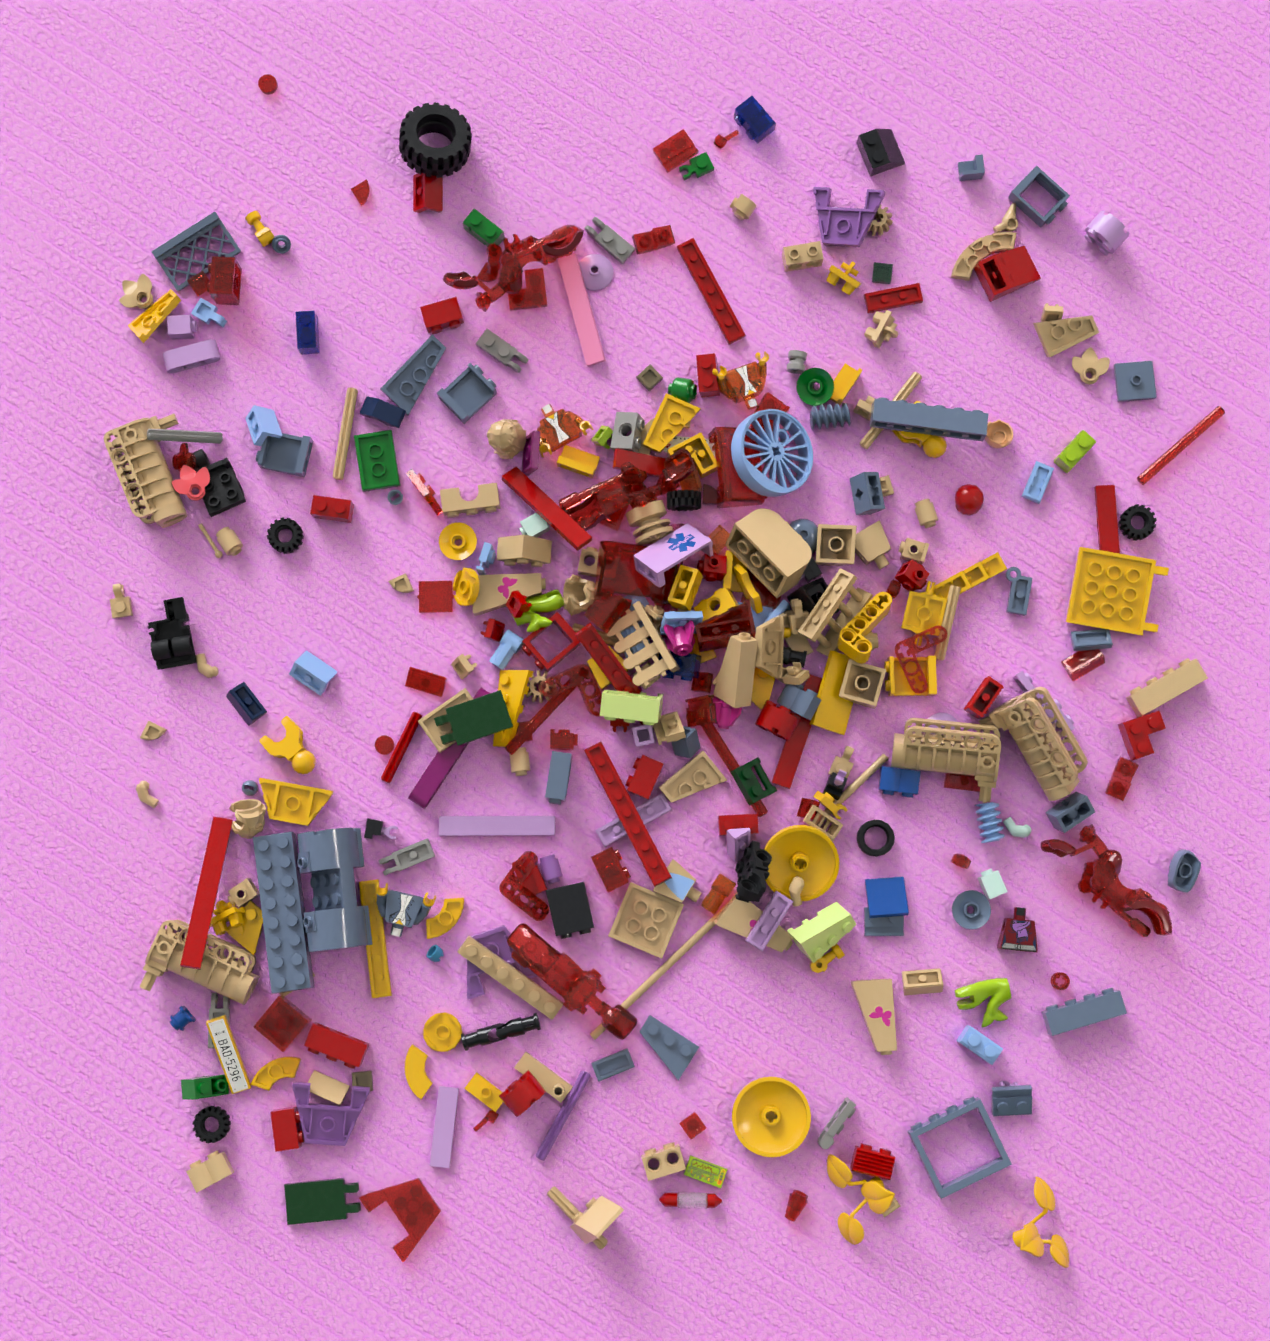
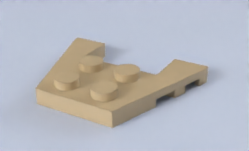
[755,610,794,683]

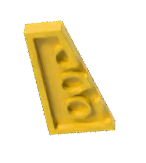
[493,670,534,747]

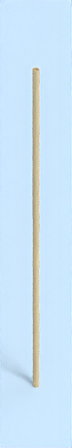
[590,754,888,1040]

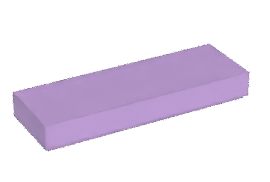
[745,891,793,952]

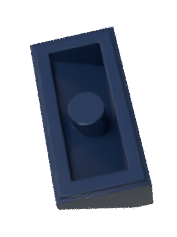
[226,682,267,726]

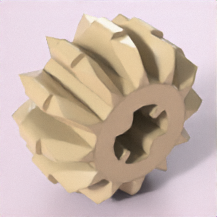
[867,204,893,236]
[526,670,556,703]

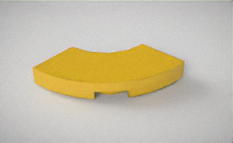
[733,564,763,614]
[426,898,464,939]
[405,1044,433,1099]
[250,1057,301,1091]

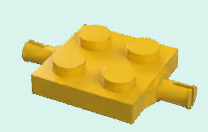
[901,581,948,646]

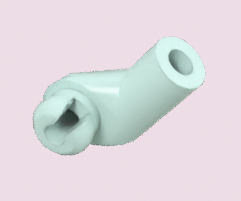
[1003,817,1032,838]

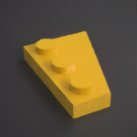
[128,289,181,343]

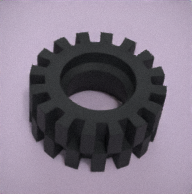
[667,490,701,511]
[1119,504,1157,541]
[267,517,304,554]
[192,1106,231,1143]

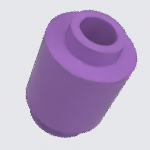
[539,854,563,884]

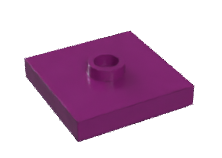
[522,431,540,476]

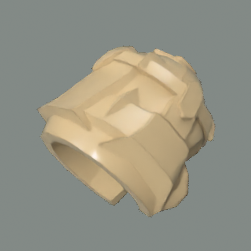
[487,419,526,459]
[563,574,601,616]
[229,799,266,839]

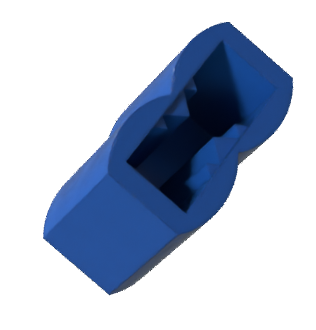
[878,766,921,798]

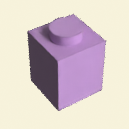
[167,315,197,340]
[632,725,656,747]

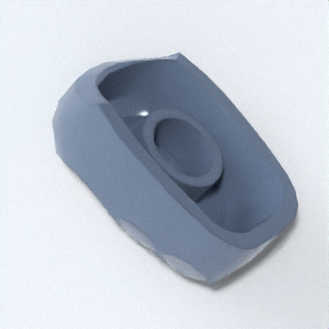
[1168,849,1201,893]

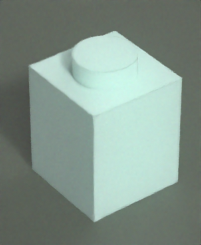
[519,513,550,537]
[977,868,1008,900]

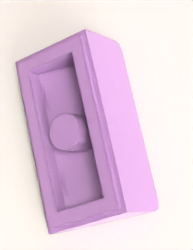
[726,828,751,863]

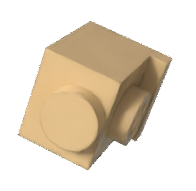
[898,538,929,565]
[228,878,260,907]

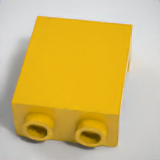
[884,656,937,696]

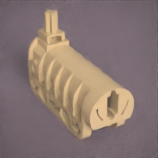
[104,414,187,528]
[978,687,1088,801]
[891,718,1001,803]
[140,920,260,1005]

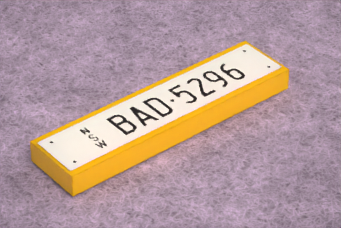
[206,1015,251,1094]

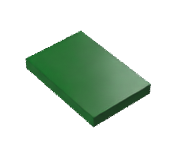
[354,430,400,492]

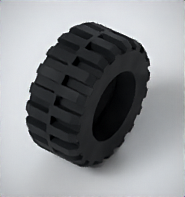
[399,102,472,178]

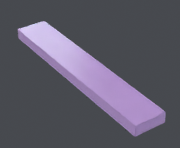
[439,816,555,836]

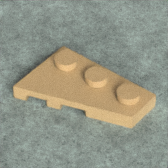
[1033,315,1099,358]
[658,751,727,803]

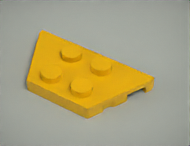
[259,778,334,826]

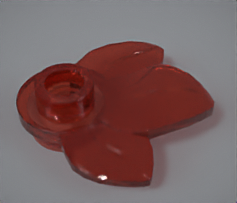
[172,443,196,471]

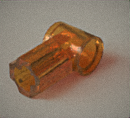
[701,873,736,915]

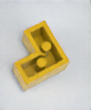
[667,433,719,479]

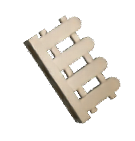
[605,601,680,687]

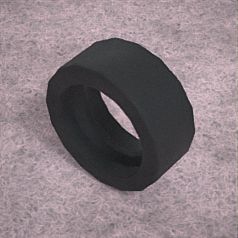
[857,820,895,857]

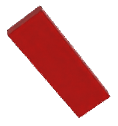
[864,283,923,313]
[613,448,669,479]

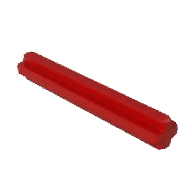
[381,712,422,783]

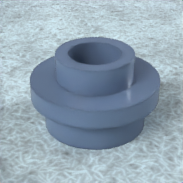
[272,235,291,254]

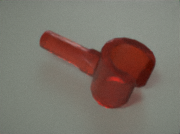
[714,130,739,148]
[473,1110,499,1132]

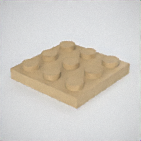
[608,882,684,959]

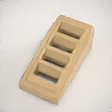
[803,805,843,841]

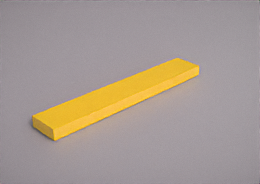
[359,879,392,998]

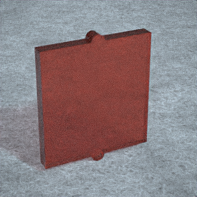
[417,581,454,613]

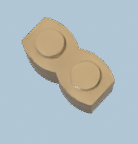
[186,1150,234,1193]

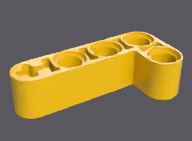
[837,592,892,664]

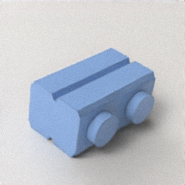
[956,1025,1003,1065]

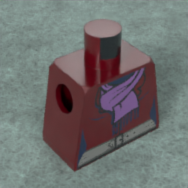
[997,907,1038,952]

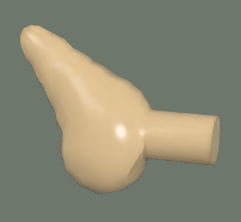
[993,203,1018,233]

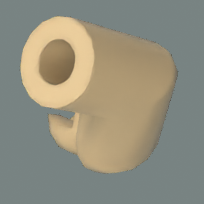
[136,781,159,808]
[789,876,804,906]

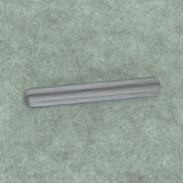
[147,429,223,444]

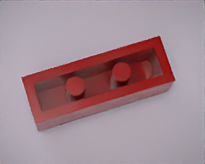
[304,1022,370,1069]

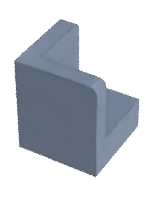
[958,155,985,181]
[672,726,700,758]

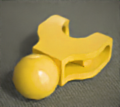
[892,401,947,458]
[259,716,316,774]

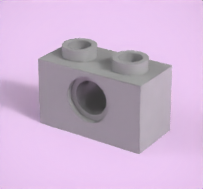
[610,412,645,453]

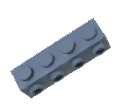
[1042,987,1127,1036]

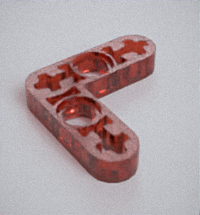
[895,625,947,694]
[539,664,602,717]
[499,851,549,921]

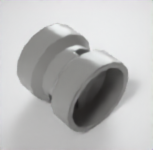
[786,350,807,374]

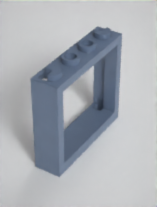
[907,1096,1012,1199]

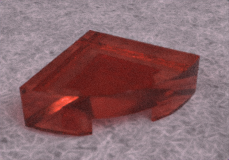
[351,179,370,206]
[477,262,501,282]

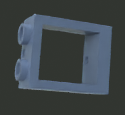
[1008,165,1070,228]
[545,751,573,805]

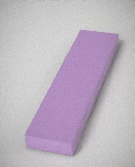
[595,793,672,847]
[430,1086,459,1168]

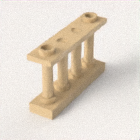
[798,568,873,657]

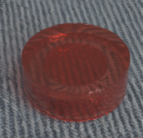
[258,74,278,95]
[375,735,395,755]

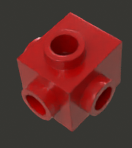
[697,553,727,582]
[894,559,930,591]

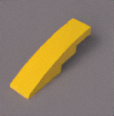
[933,552,1007,598]

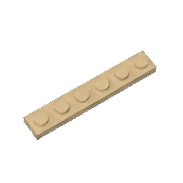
[457,936,564,1020]

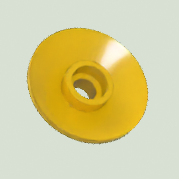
[439,522,477,560]

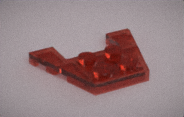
[359,1178,441,1262]

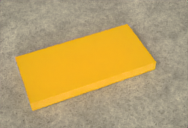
[810,650,853,735]

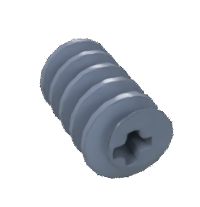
[810,403,850,430]

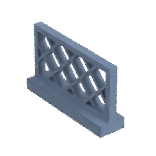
[151,212,241,292]

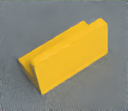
[830,363,862,406]
[557,445,600,479]
[722,550,747,593]

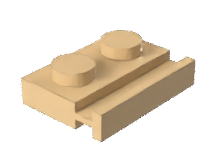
[652,711,686,745]

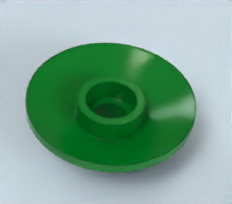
[797,368,834,406]

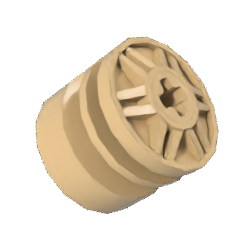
[626,500,674,545]

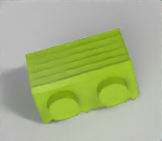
[1054,430,1096,473]

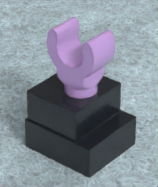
[795,557,822,586]
[822,770,848,800]
[364,818,398,839]

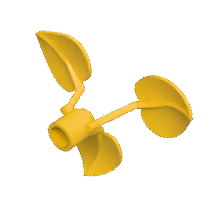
[827,1154,895,1245]
[1013,1177,1069,1268]

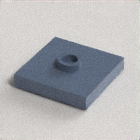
[1113,361,1157,402]

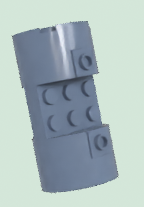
[297,828,372,952]

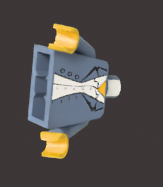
[376,882,436,937]

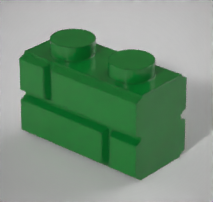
[463,208,505,251]

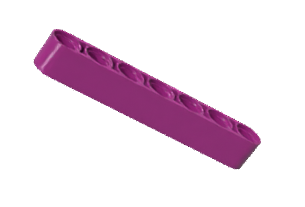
[408,687,490,809]

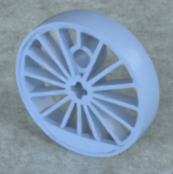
[731,409,813,497]

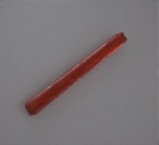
[1137,406,1225,485]
[505,667,588,755]
[699,716,768,817]

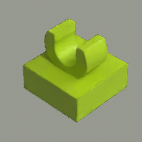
[591,426,613,449]

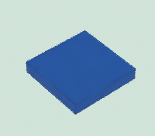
[865,877,909,918]

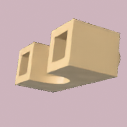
[440,483,501,518]

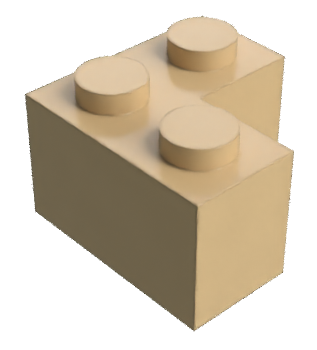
[497,535,552,567]

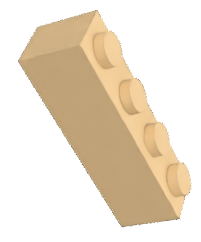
[1126,658,1208,718]

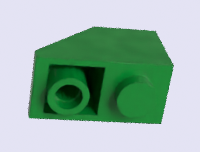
[181,1074,229,1100]

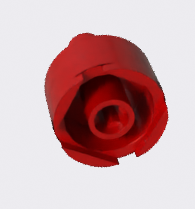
[755,700,801,741]
[499,1070,546,1117]

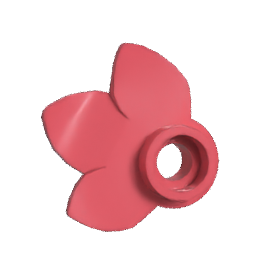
[172,465,210,501]

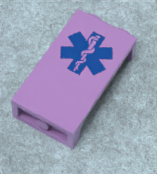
[633,523,713,588]

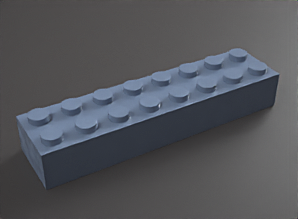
[253,832,315,994]

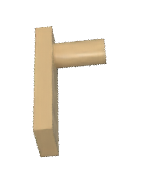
[514,1052,573,1103]

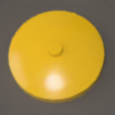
[764,825,839,901]
[732,1076,811,1157]

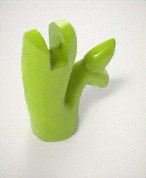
[512,589,564,632]
[955,978,1011,1027]

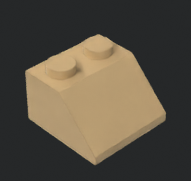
[816,524,857,566]
[839,659,886,709]
[570,1196,624,1244]

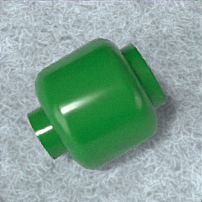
[668,377,697,403]

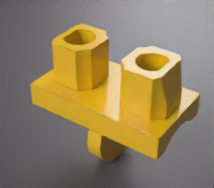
[826,261,861,295]
[210,900,246,935]

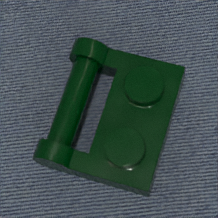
[730,757,777,806]

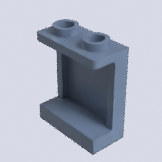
[437,363,497,424]
[256,433,313,477]

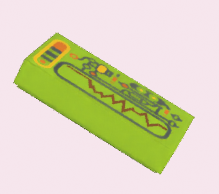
[684,1155,727,1188]

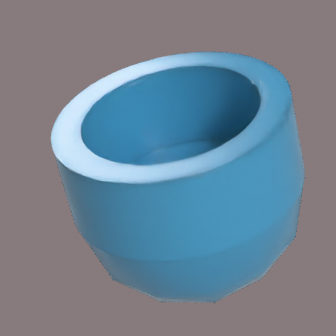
[426,945,444,962]

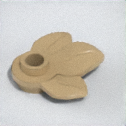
[119,274,153,309]
[1072,347,1110,385]

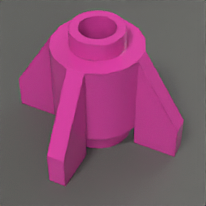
[664,620,695,656]
[711,697,742,729]

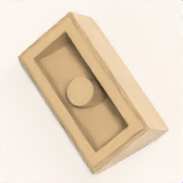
[902,968,944,995]
[308,1070,350,1105]

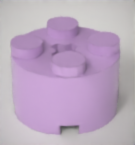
[1084,211,1129,256]

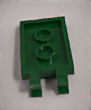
[434,690,513,746]
[284,1178,361,1225]

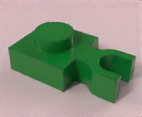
[679,152,714,180]

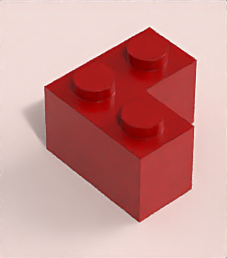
[1118,711,1166,760]

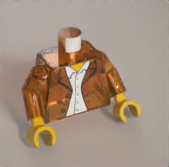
[712,351,769,410]
[537,404,593,458]

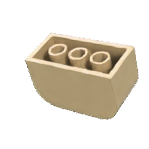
[725,508,812,598]

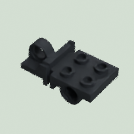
[188,449,246,517]
[148,597,197,670]
[735,840,772,903]

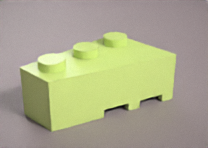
[600,690,664,725]
[787,901,857,963]

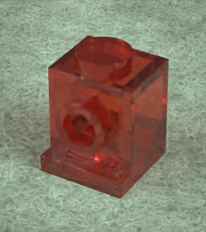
[550,729,578,750]

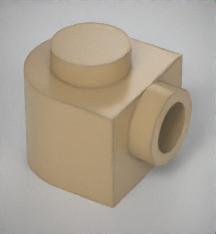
[730,194,756,220]

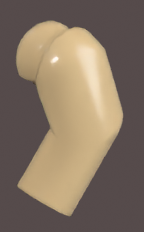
[195,654,219,678]

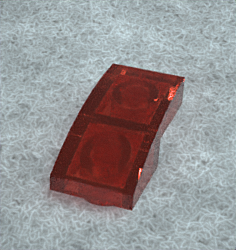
[632,225,675,255]
[1105,756,1139,801]

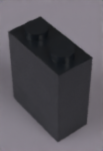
[546,882,594,939]

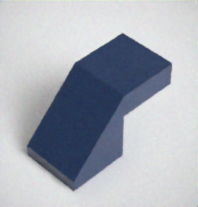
[360,396,406,428]

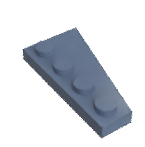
[380,335,446,415]

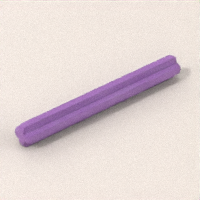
[536,1070,590,1161]

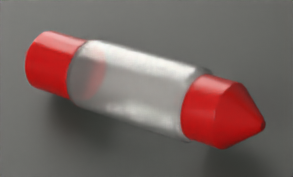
[659,1192,722,1209]

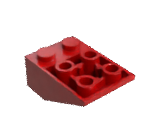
[974,246,1041,302]

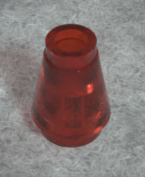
[785,1190,808,1221]

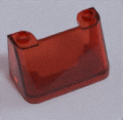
[708,427,767,508]
[595,541,679,606]

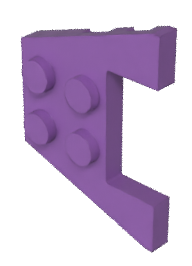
[813,187,885,247]
[467,925,540,1000]
[292,1082,370,1146]

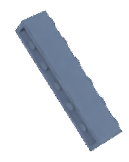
[870,398,988,442]

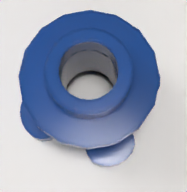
[170,1006,196,1031]

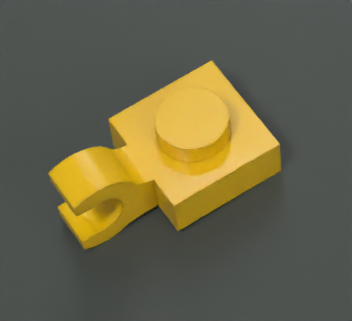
[813,791,848,820]

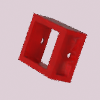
[522,612,581,672]

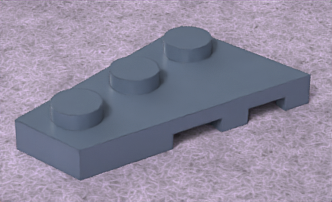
[639,1015,699,1080]

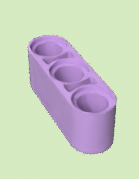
[163,339,220,373]

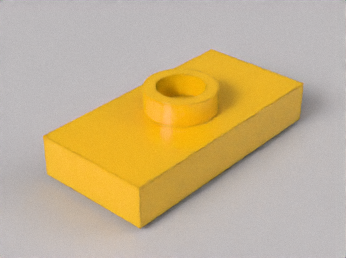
[464,1072,503,1112]

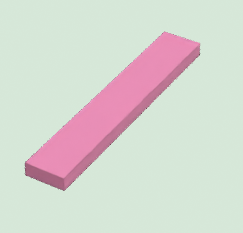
[558,253,606,367]

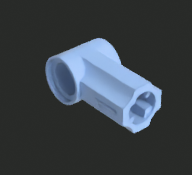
[489,629,524,670]

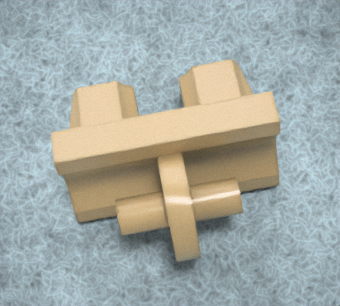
[864,310,898,348]

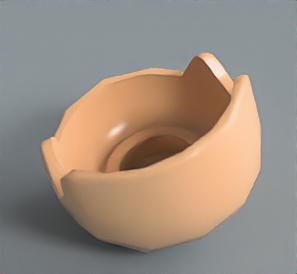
[985,419,1013,448]

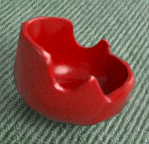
[955,484,984,515]

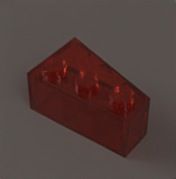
[695,599,756,652]

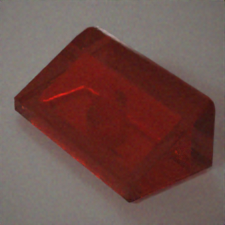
[1061,649,1105,681]
[405,667,448,697]
[944,773,980,792]

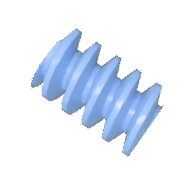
[975,802,1005,843]

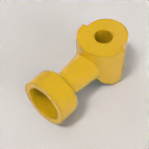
[245,211,274,247]
[810,944,845,973]

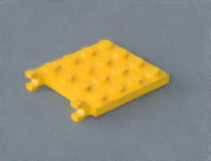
[1065,547,1169,636]

